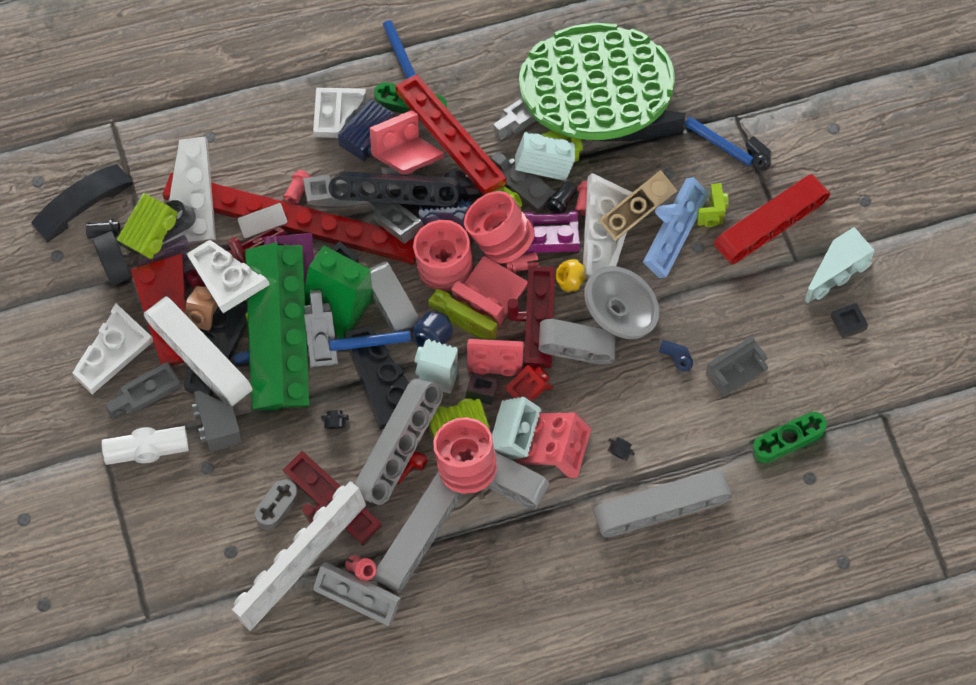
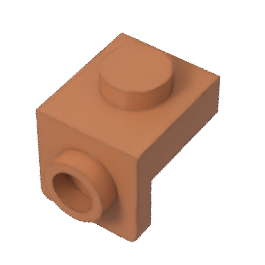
[185,286,218,330]

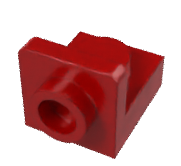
[505,365,553,402]

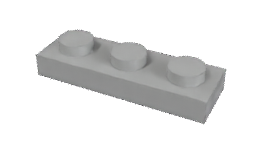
[313,562,401,626]

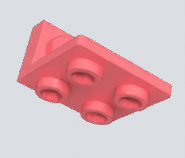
[370,110,444,175]
[451,256,528,327]
[467,339,524,376]
[516,413,591,478]

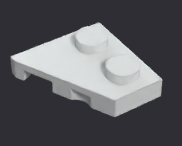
[313,88,366,138]

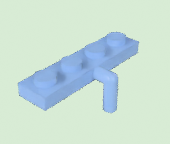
[643,177,709,278]

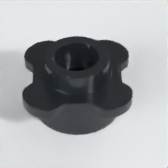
[321,410,349,429]
[607,437,635,461]

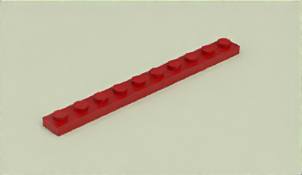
[162,172,416,265]

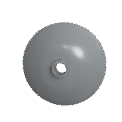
[584,266,659,339]

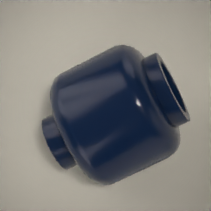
[413,311,453,347]

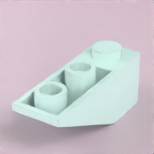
[805,227,874,303]

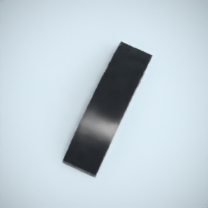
[31,164,133,243]

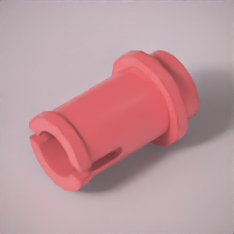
[283,170,311,205]
[575,180,587,216]
[503,252,539,274]
[345,555,376,581]

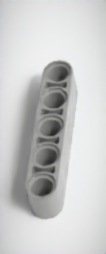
[355,379,443,505]
[593,469,732,538]
[373,471,463,593]

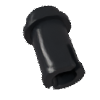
[547,181,578,214]
[86,218,121,239]

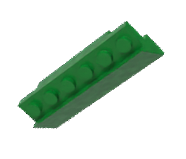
[245,242,309,410]

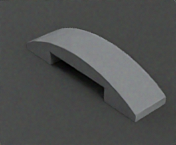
[303,167,409,207]

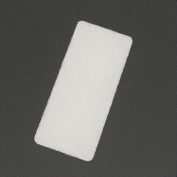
[238,203,287,238]

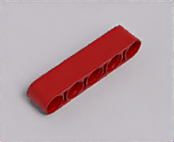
[714,174,831,265]

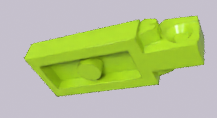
[428,289,497,340]

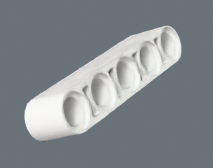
[144,297,252,407]

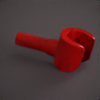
[397,452,428,485]

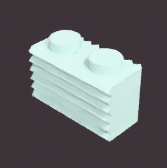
[515,132,575,181]
[415,339,458,394]
[492,397,541,460]

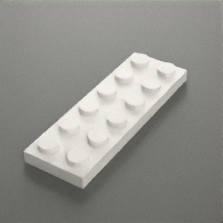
[232,481,366,631]

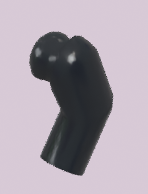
[745,136,772,172]

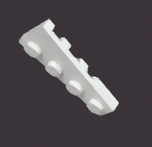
[162,137,216,248]
[583,173,633,280]

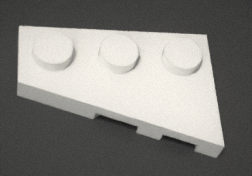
[187,240,270,313]
[72,303,153,394]

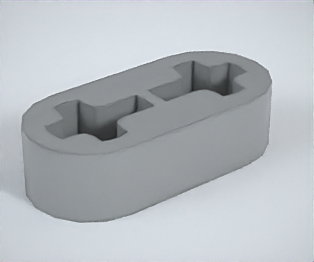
[255,480,298,530]

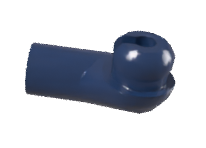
[659,340,693,372]

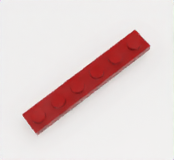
[395,74,507,195]

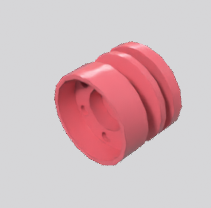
[464,191,535,264]
[413,220,473,292]
[433,417,497,494]

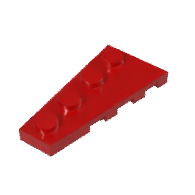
[130,254,185,366]

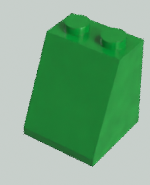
[304,246,373,339]

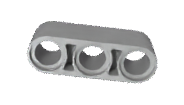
[369,261,419,333]
[539,319,615,365]
[487,452,550,509]

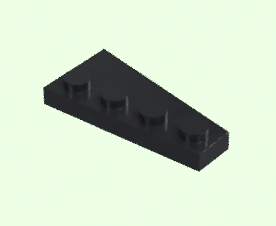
[184,301,248,397]
[344,326,409,430]

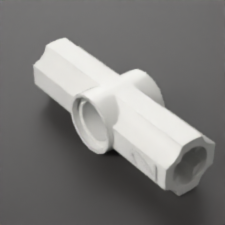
[102,426,189,465]

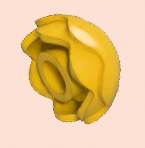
[556,259,586,293]

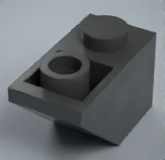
[191,391,242,452]

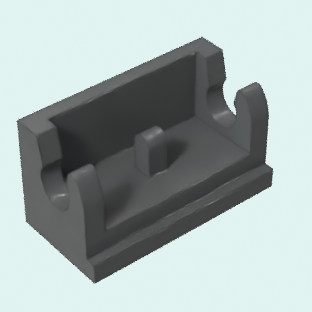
[706,336,768,398]

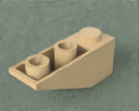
[598,170,677,241]

